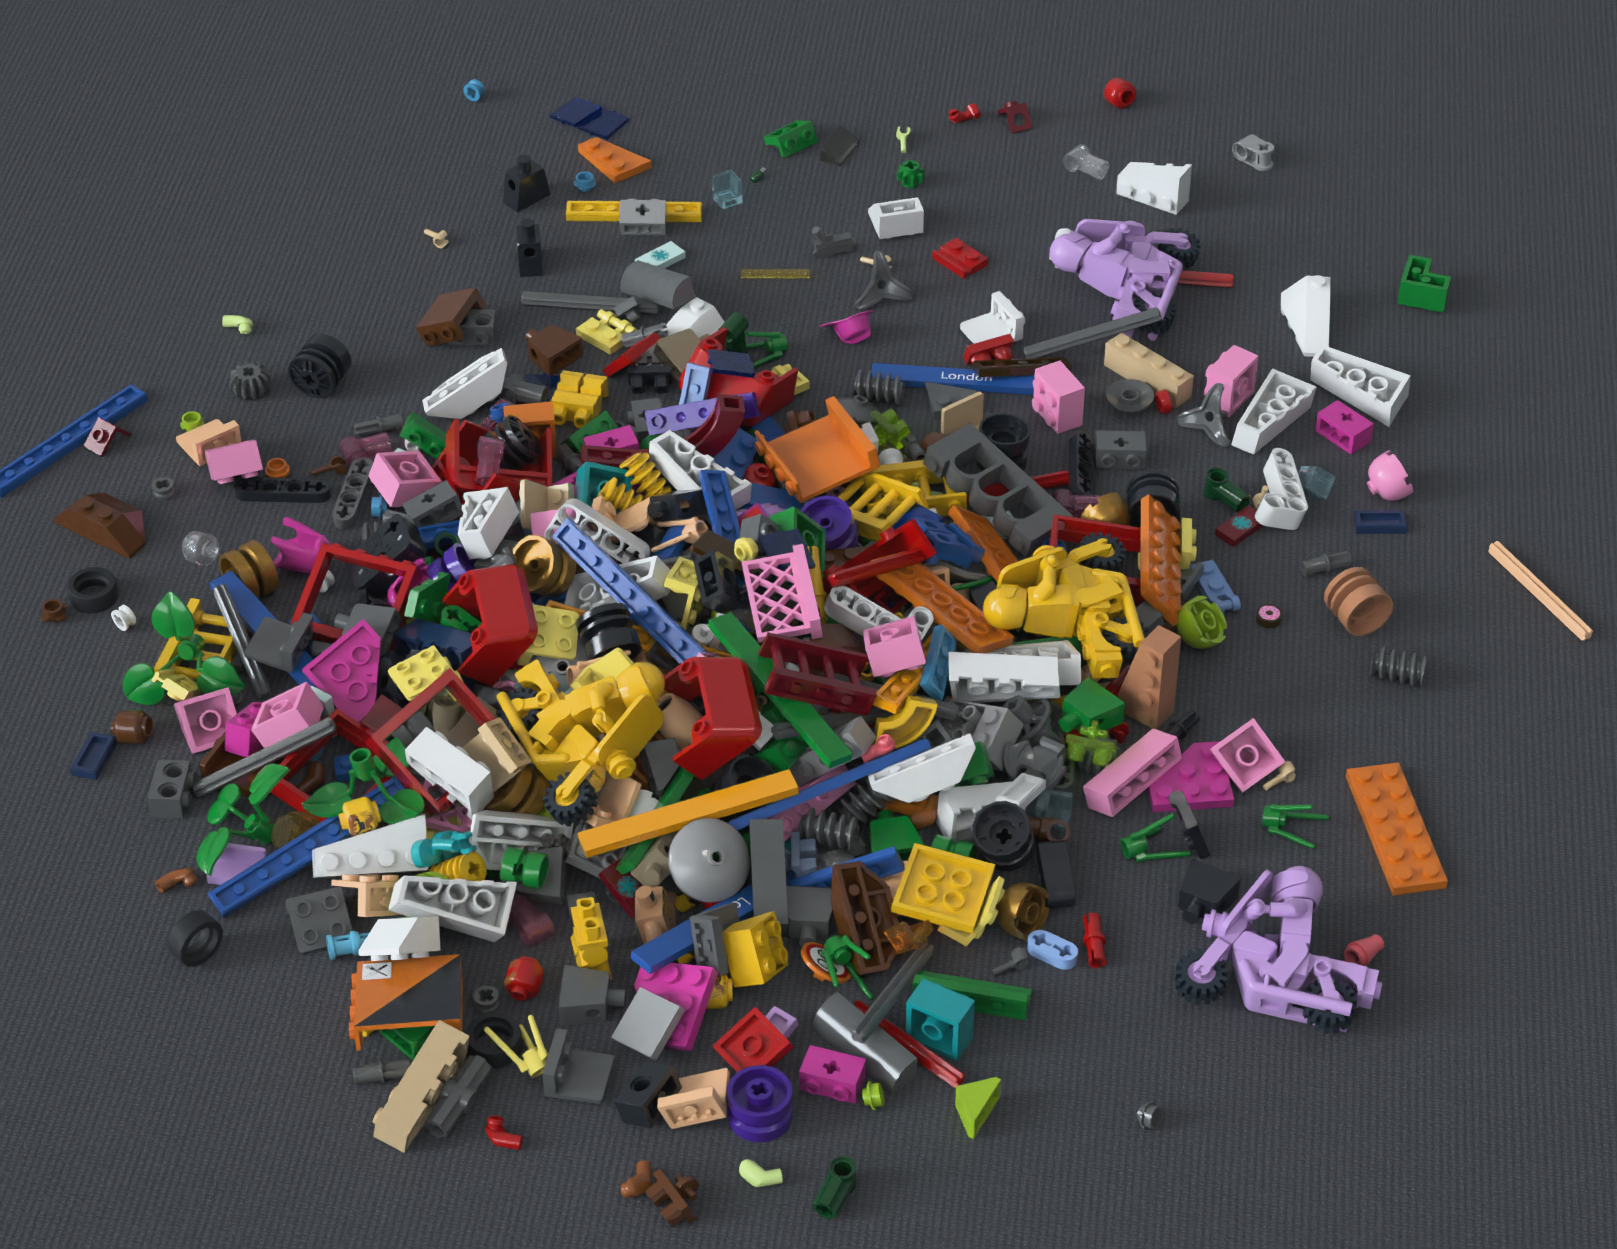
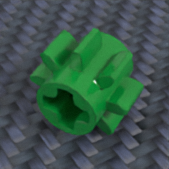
[897,160,925,188]

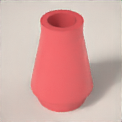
[1343,934,1384,966]

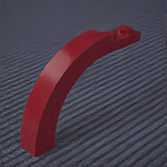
[580,394,745,479]

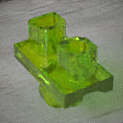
[870,408,911,450]
[1065,720,1117,767]

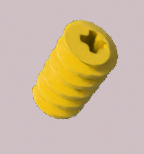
[619,452,672,501]
[596,477,643,512]
[429,852,487,881]

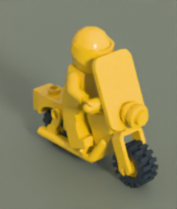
[983,532,1150,679]
[496,659,665,827]

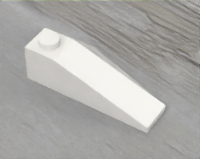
[635,297,724,366]

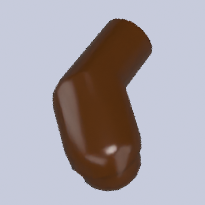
[296,762,325,794]

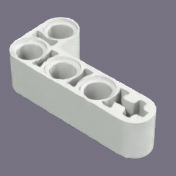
[1255,448,1308,530]
[544,499,650,563]
[824,586,934,641]

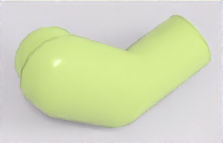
[222,315,253,334]
[739,1159,783,1187]

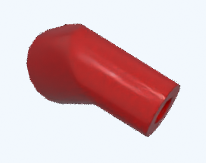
[485,1115,523,1150]

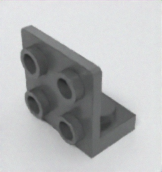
[244,612,313,673]
[285,886,352,954]
[690,903,739,976]
[543,1028,614,1104]

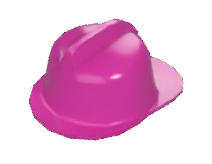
[819,310,873,344]

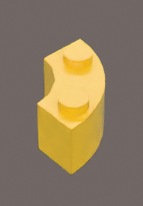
[872,695,938,749]

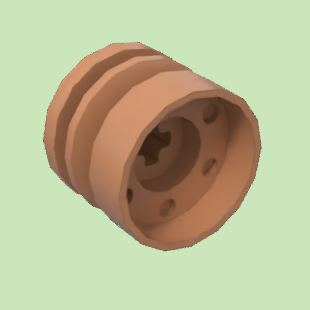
[1324,567,1393,636]

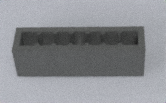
[621,260,696,309]
[749,819,788,934]
[812,991,917,1095]

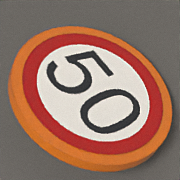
[800,942,851,984]

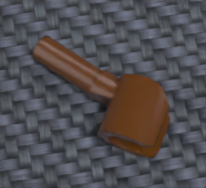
[311,456,347,476]

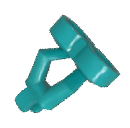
[411,830,477,868]

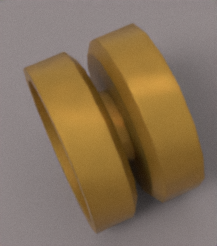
[513,535,576,597]
[219,539,279,599]
[485,764,551,815]

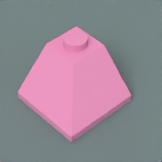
[174,687,237,754]
[1210,718,1285,793]

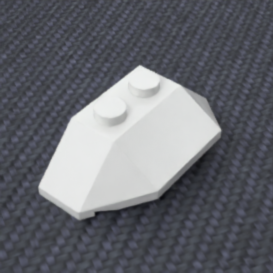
[422,348,507,419]
[868,733,976,803]
[469,810,574,870]

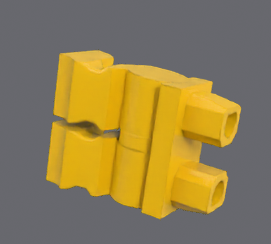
[551,370,609,428]
[571,897,612,980]

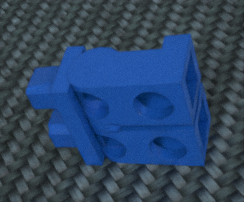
[915,517,984,569]

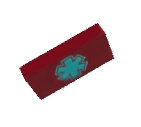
[1215,505,1264,547]
[598,858,642,919]

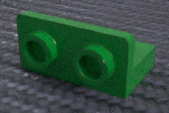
[763,120,818,158]
[561,410,619,455]
[400,411,447,459]

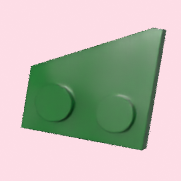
[404,572,451,623]

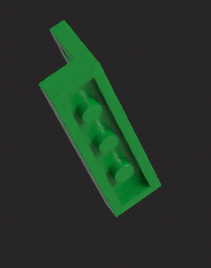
[913,970,1032,1021]

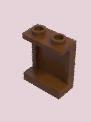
[416,287,487,346]
[199,731,285,798]

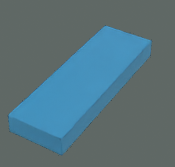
[920,624,957,700]

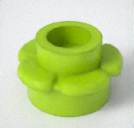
[180,411,204,432]
[862,1081,884,1110]

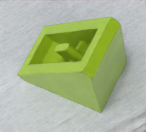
[955,1077,1001,1139]

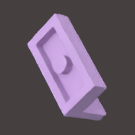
[207,843,267,885]

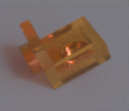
[884,920,934,954]

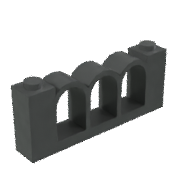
[923,423,1073,557]

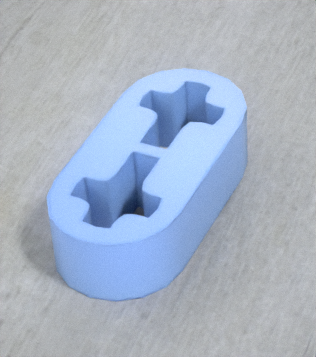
[1027,930,1078,970]

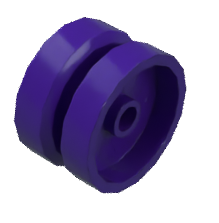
[800,495,859,550]
[427,543,478,593]
[727,1065,793,1143]

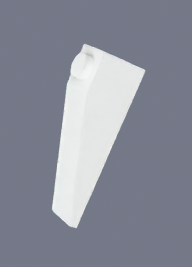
[1281,275,1330,357]

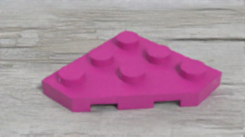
[302,619,381,723]
[1148,741,1234,812]
[634,963,718,1052]

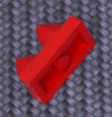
[963,333,1014,365]

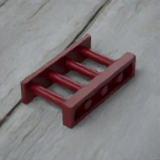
[758,632,877,716]

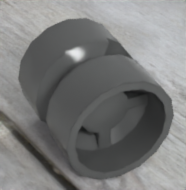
[390,710,435,748]

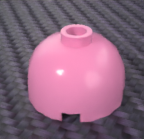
[1367,450,1414,501]

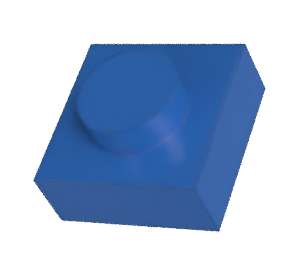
[334,754,359,782]

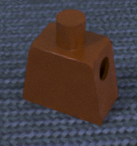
[525,325,583,377]

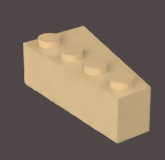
[373,1020,470,1153]

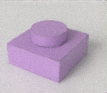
[765,1006,799,1038]

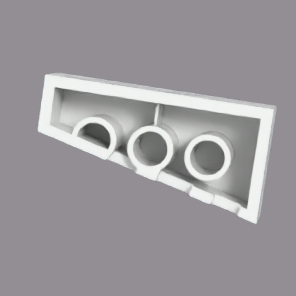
[1310,345,1410,427]
[1232,369,1317,454]
[965,640,1081,685]
[948,652,1061,703]
[312,814,428,878]

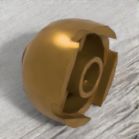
[1081,492,1130,526]
[996,882,1049,941]

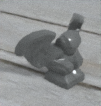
[1003,736,1067,795]

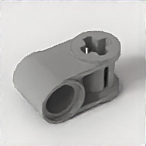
[1232,134,1274,171]

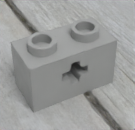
[619,198,667,236]

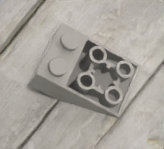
[934,698,1024,771]

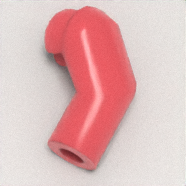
[861,734,895,763]

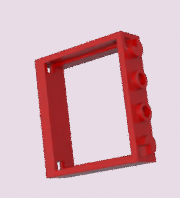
[1049,514,1147,605]
[290,543,423,651]
[365,668,496,816]
[270,708,413,824]

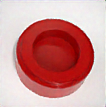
[1155,389,1172,415]

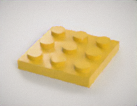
[891,843,995,934]

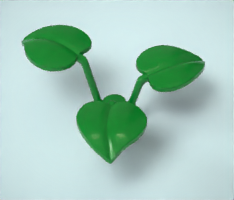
[123,591,246,705]
[301,737,425,824]
[196,764,291,876]

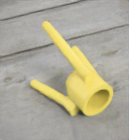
[484,1015,548,1078]

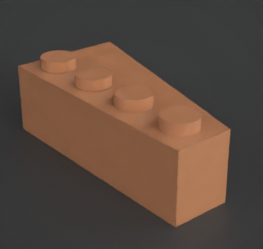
[1117,625,1181,730]

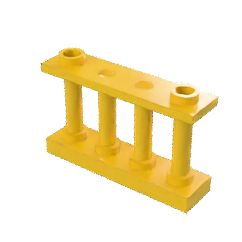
[860,460,967,520]
[837,471,929,542]
[154,598,251,680]

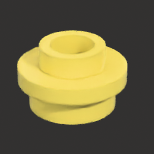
[734,537,758,562]

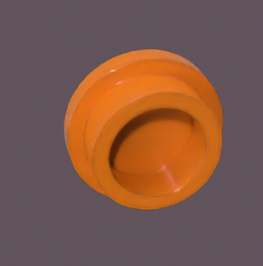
[265,458,290,478]

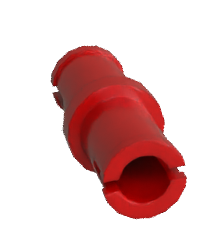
[1083,912,1107,969]

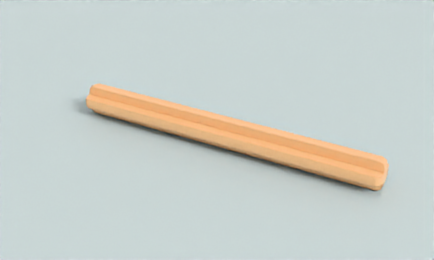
[1488,541,1593,641]

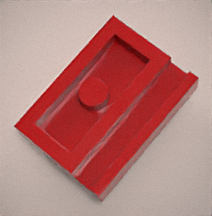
[932,238,988,279]

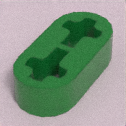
[440,605,482,633]

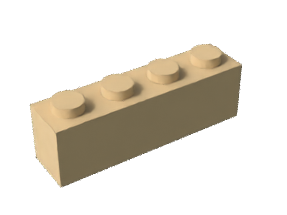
[1104,333,1194,408]

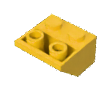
[723,911,789,987]

